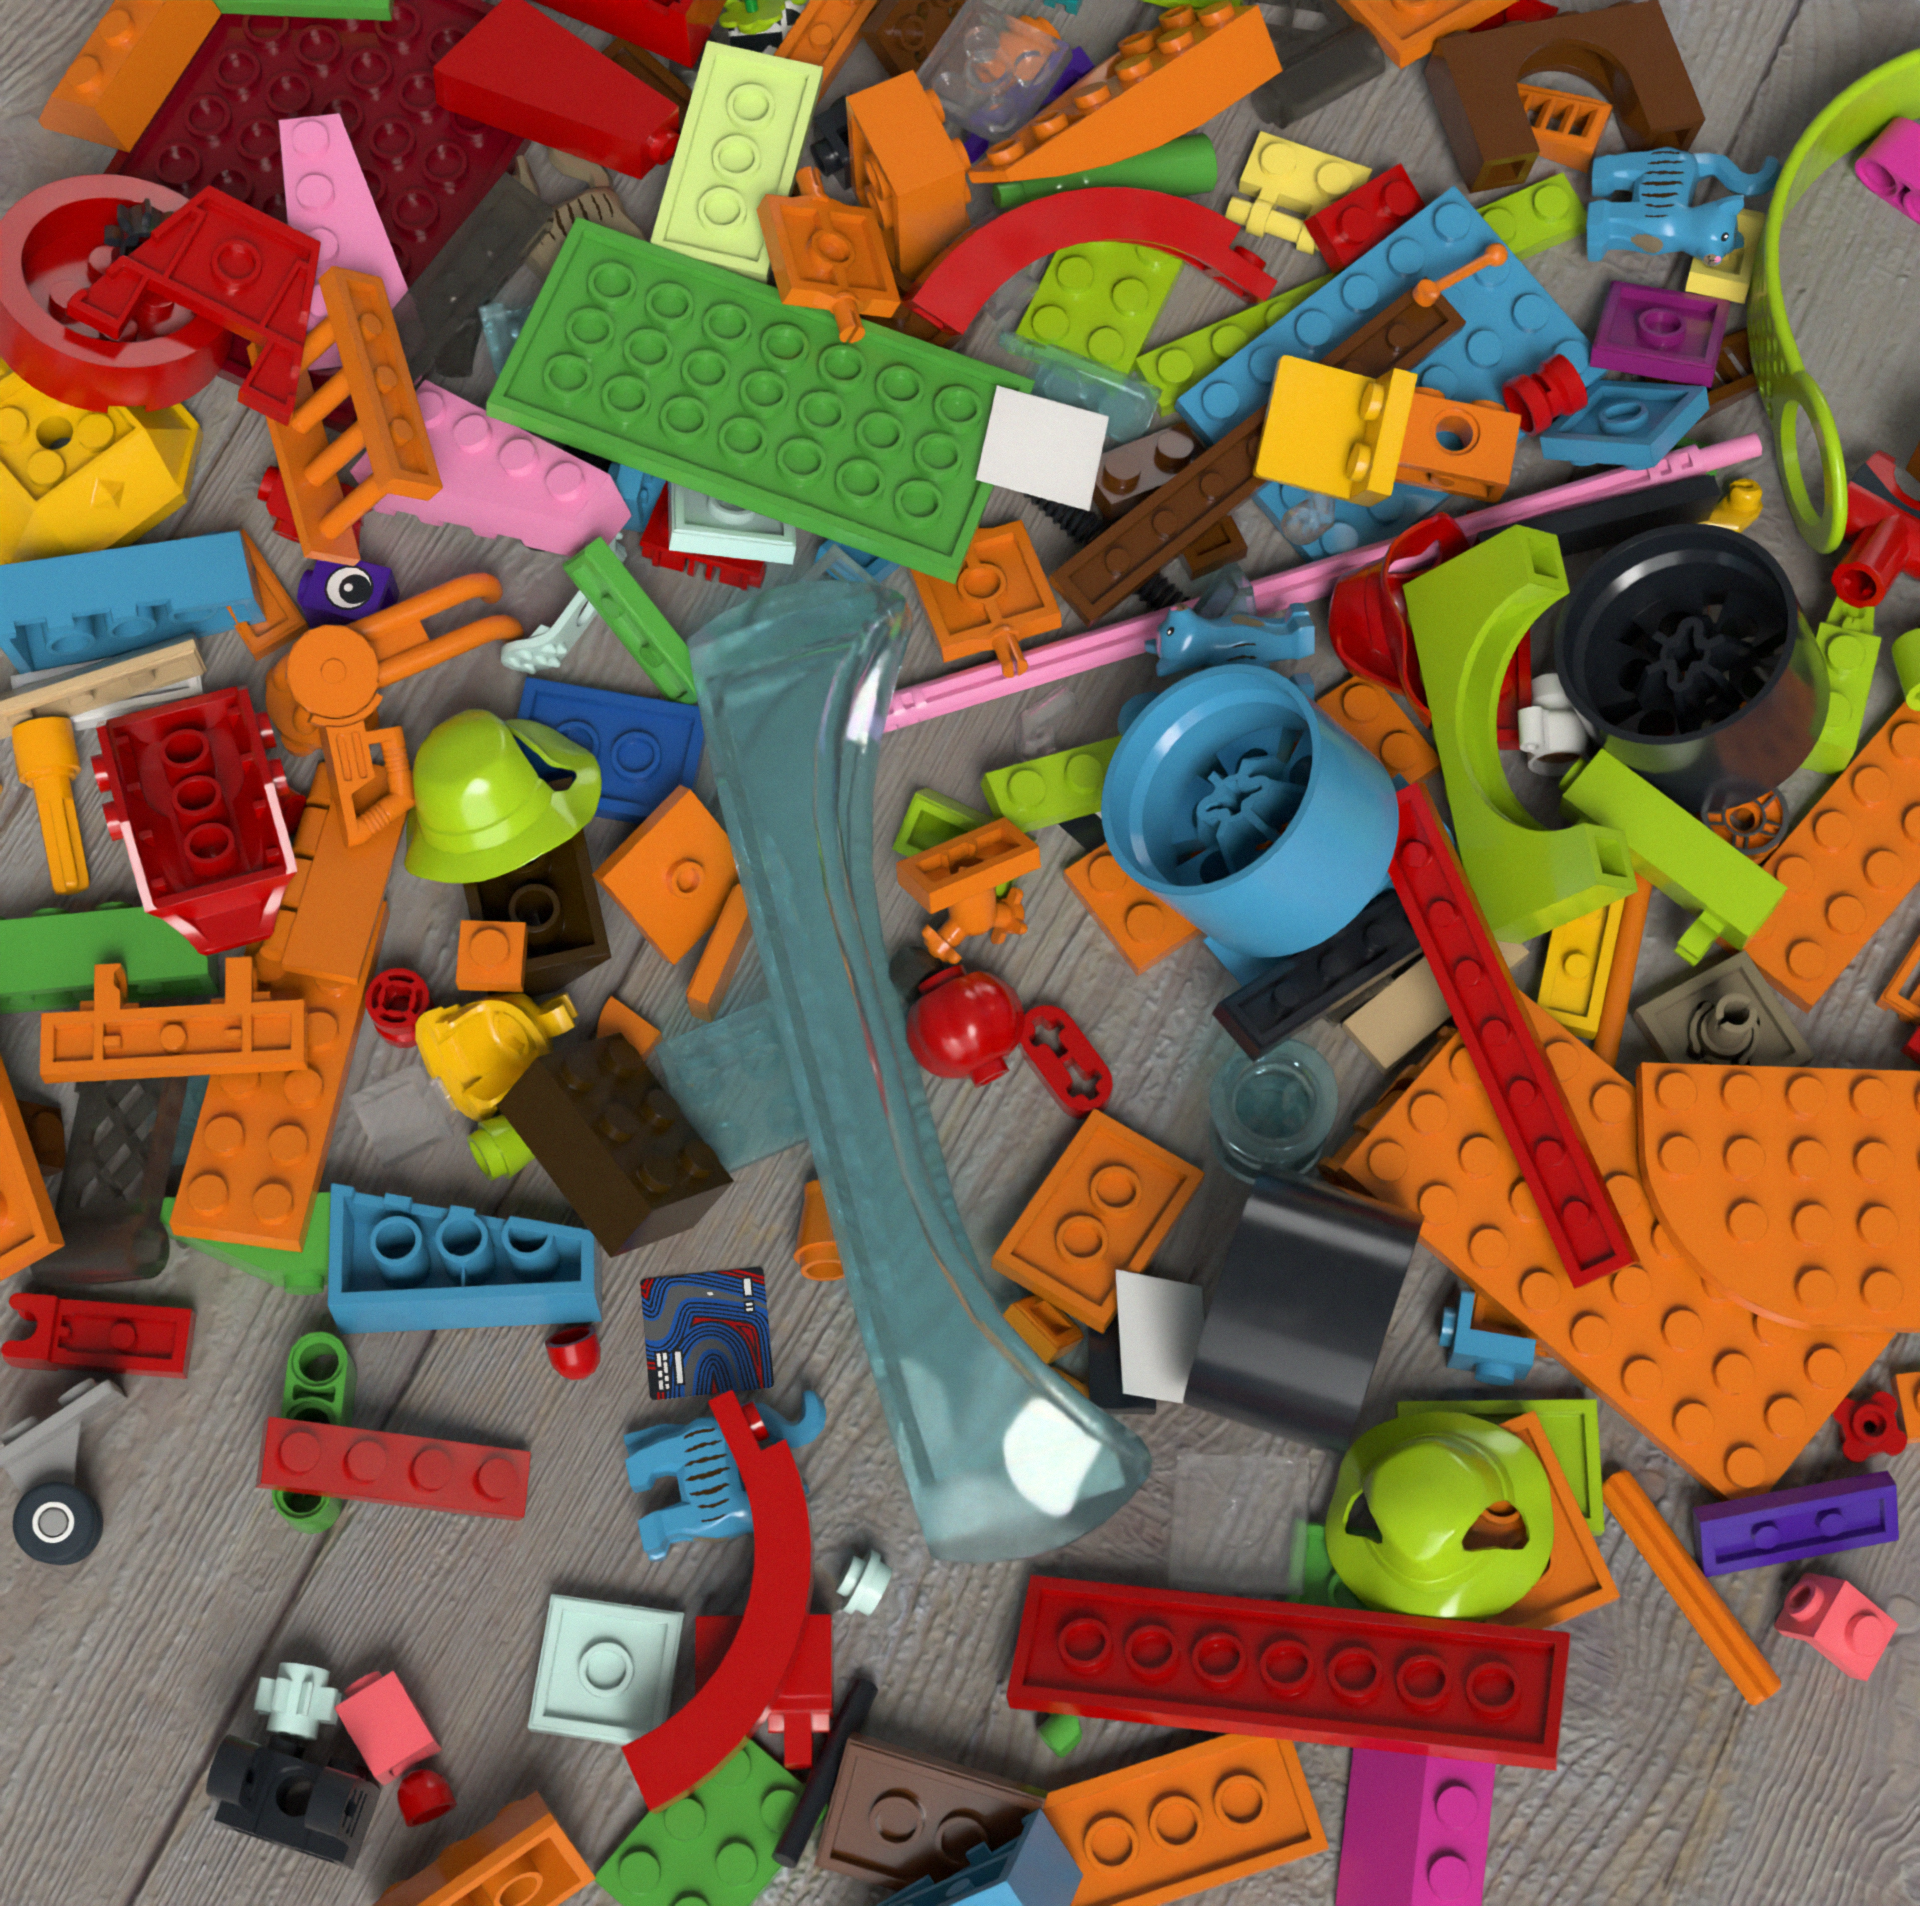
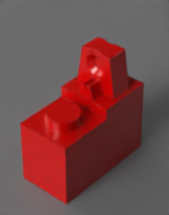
[695,1614,834,1770]

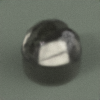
[888,946,945,1002]

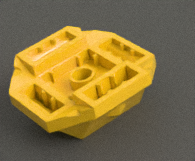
[0,356,204,565]

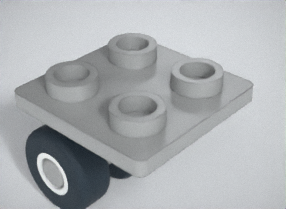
[0,1378,127,1566]

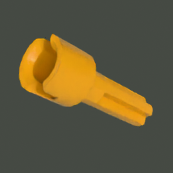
[12,717,90,896]

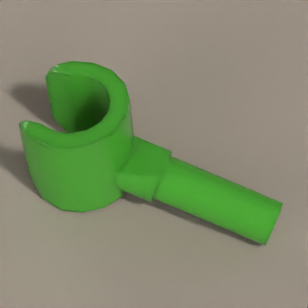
[1036,1713,1083,1758]

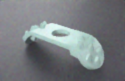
[501,532,627,675]

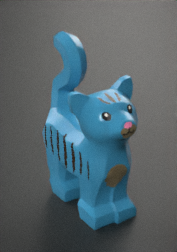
[1586,146,1782,267]
[1117,603,1315,737]
[623,1390,827,1562]

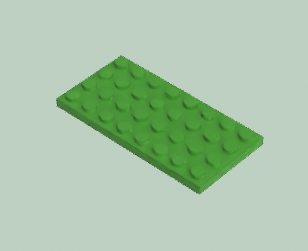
[486,217,1035,584]

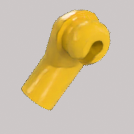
[1696,478,1763,533]

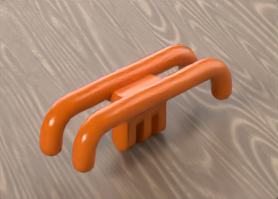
[272,572,524,735]

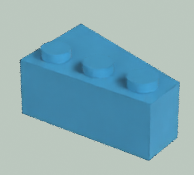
[875,1808,1083,1906]

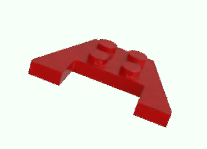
[66,185,321,427]

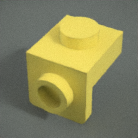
[1685,208,1765,304]

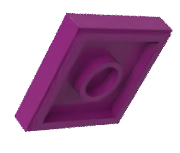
[1589,280,1731,388]

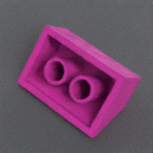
[1335,1748,1496,1906]

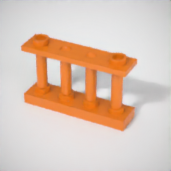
[247,266,443,566]

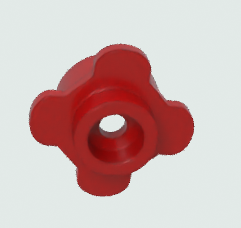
[1832,1391,1907,1463]

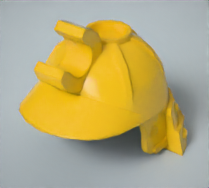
[415,992,579,1122]

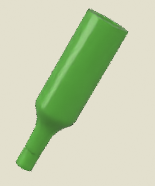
[992,132,1217,209]

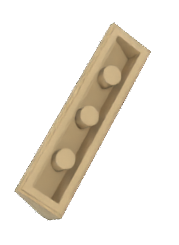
[0,632,207,740]

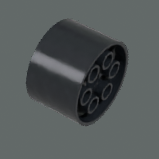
[1554,524,1830,812]
[1183,1162,1425,1459]

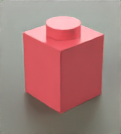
[334,1671,443,1786]

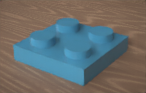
[1540,380,1710,470]

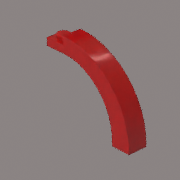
[900,187,1278,336]
[621,1389,815,1814]

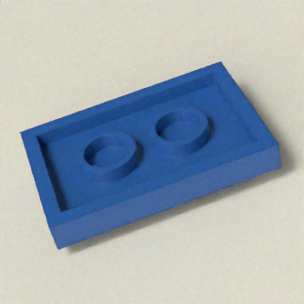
[513,677,711,825]

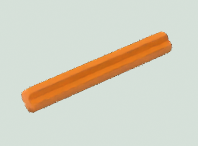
[1602,1469,1781,1706]

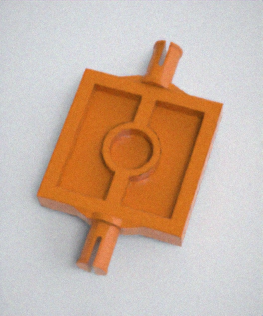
[756,166,901,343]
[906,519,1062,678]

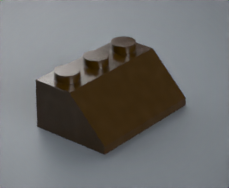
[463,777,612,997]

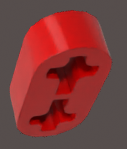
[1018,1005,1113,1119]

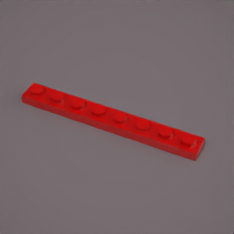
[1387,782,1640,1289]

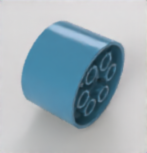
[1101,664,1399,958]

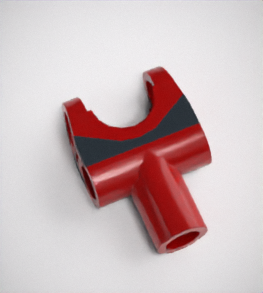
[1831,450,1920,608]

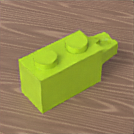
[1800,595,1882,778]

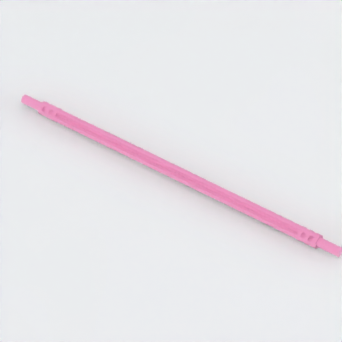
[808,432,1762,748]

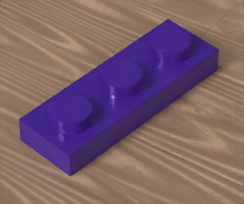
[1692,1470,1899,1577]

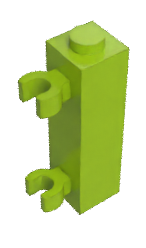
[1558,748,1788,967]

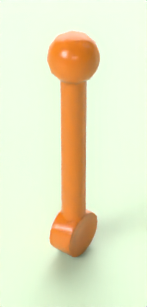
[1412,243,1508,307]

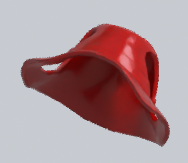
[1328,512,1470,730]

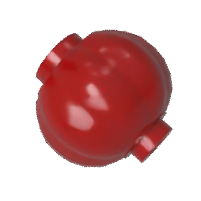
[905,965,1025,1088]

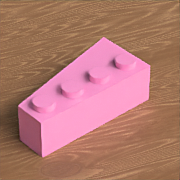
[279,113,430,370]
[350,379,632,557]

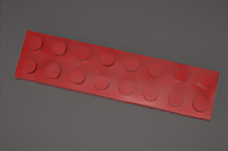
[1006,1575,1571,1771]

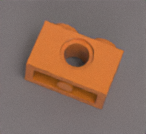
[1394,387,1522,504]

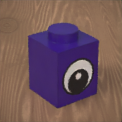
[297,560,400,630]

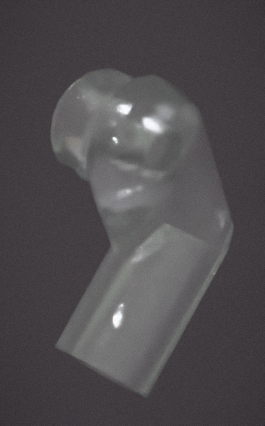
[1281,490,1336,545]

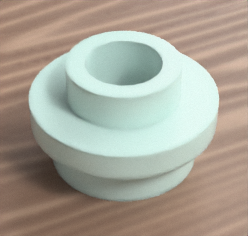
[835,1549,893,1616]

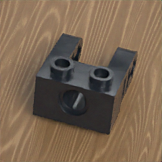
[206,1734,381,1870]

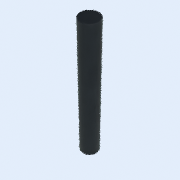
[771,1678,879,1868]

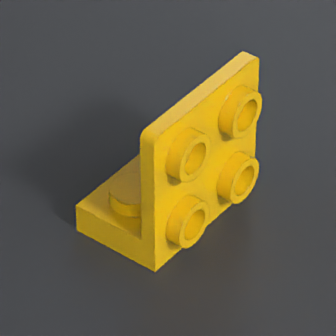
[1253,355,1418,508]

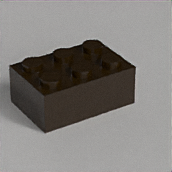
[497,1032,734,1258]

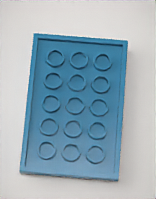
[1174,185,1609,564]

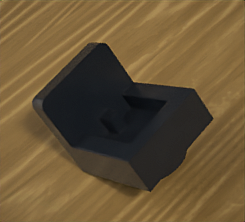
[810,85,874,191]

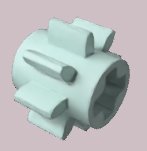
[253,1662,342,1741]

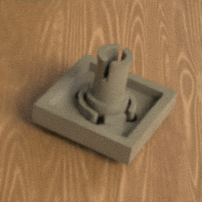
[1632,950,1815,1067]

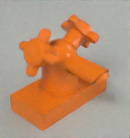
[896,817,1041,964]

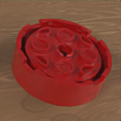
[0,174,234,413]

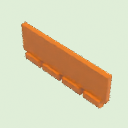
[259,762,413,985]

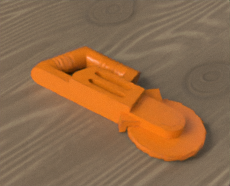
[285,625,415,848]

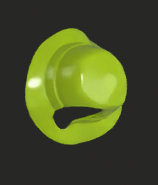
[404,709,602,883]
[1325,1411,1554,1622]

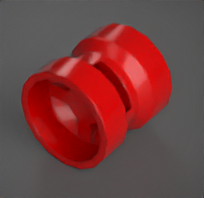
[1502,353,1588,437]
[365,968,436,1048]

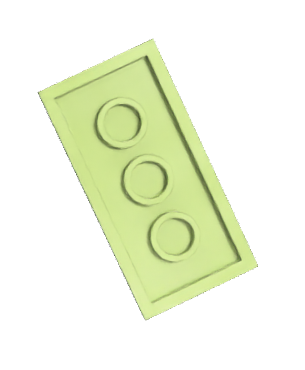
[650,41,823,285]

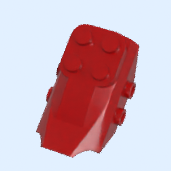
[90,683,298,956]

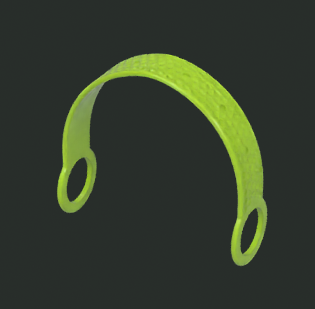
[1747,48,1920,554]

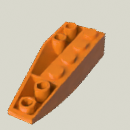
[967,0,1283,183]

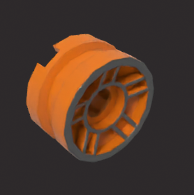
[1695,787,1790,867]

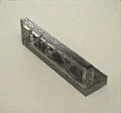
[392,172,555,391]

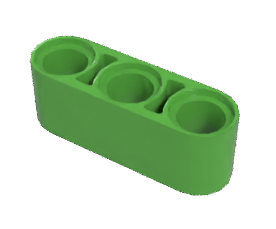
[272,1331,357,1534]

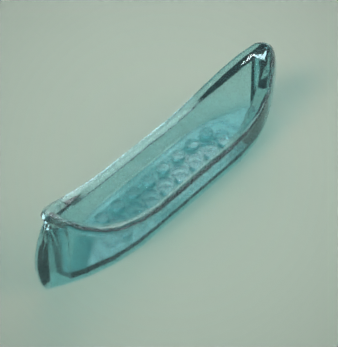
[687,580,1154,1564]

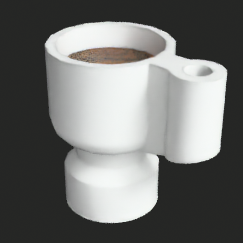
[1518,673,1591,777]

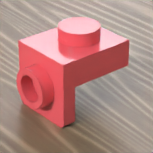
[1774,1573,1899,1681]

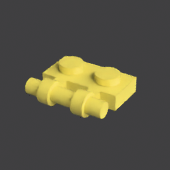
[1225,131,1372,255]

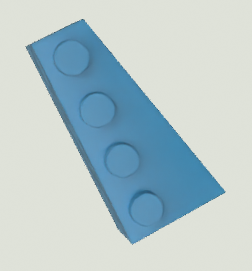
[0,531,267,674]
[328,1183,602,1334]

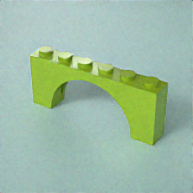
[1403,524,1638,944]

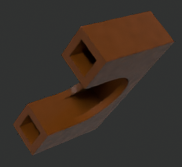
[1424,0,1706,194]

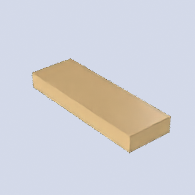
[1342,941,1530,1075]

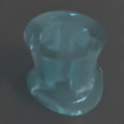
[1208,1039,1338,1185]

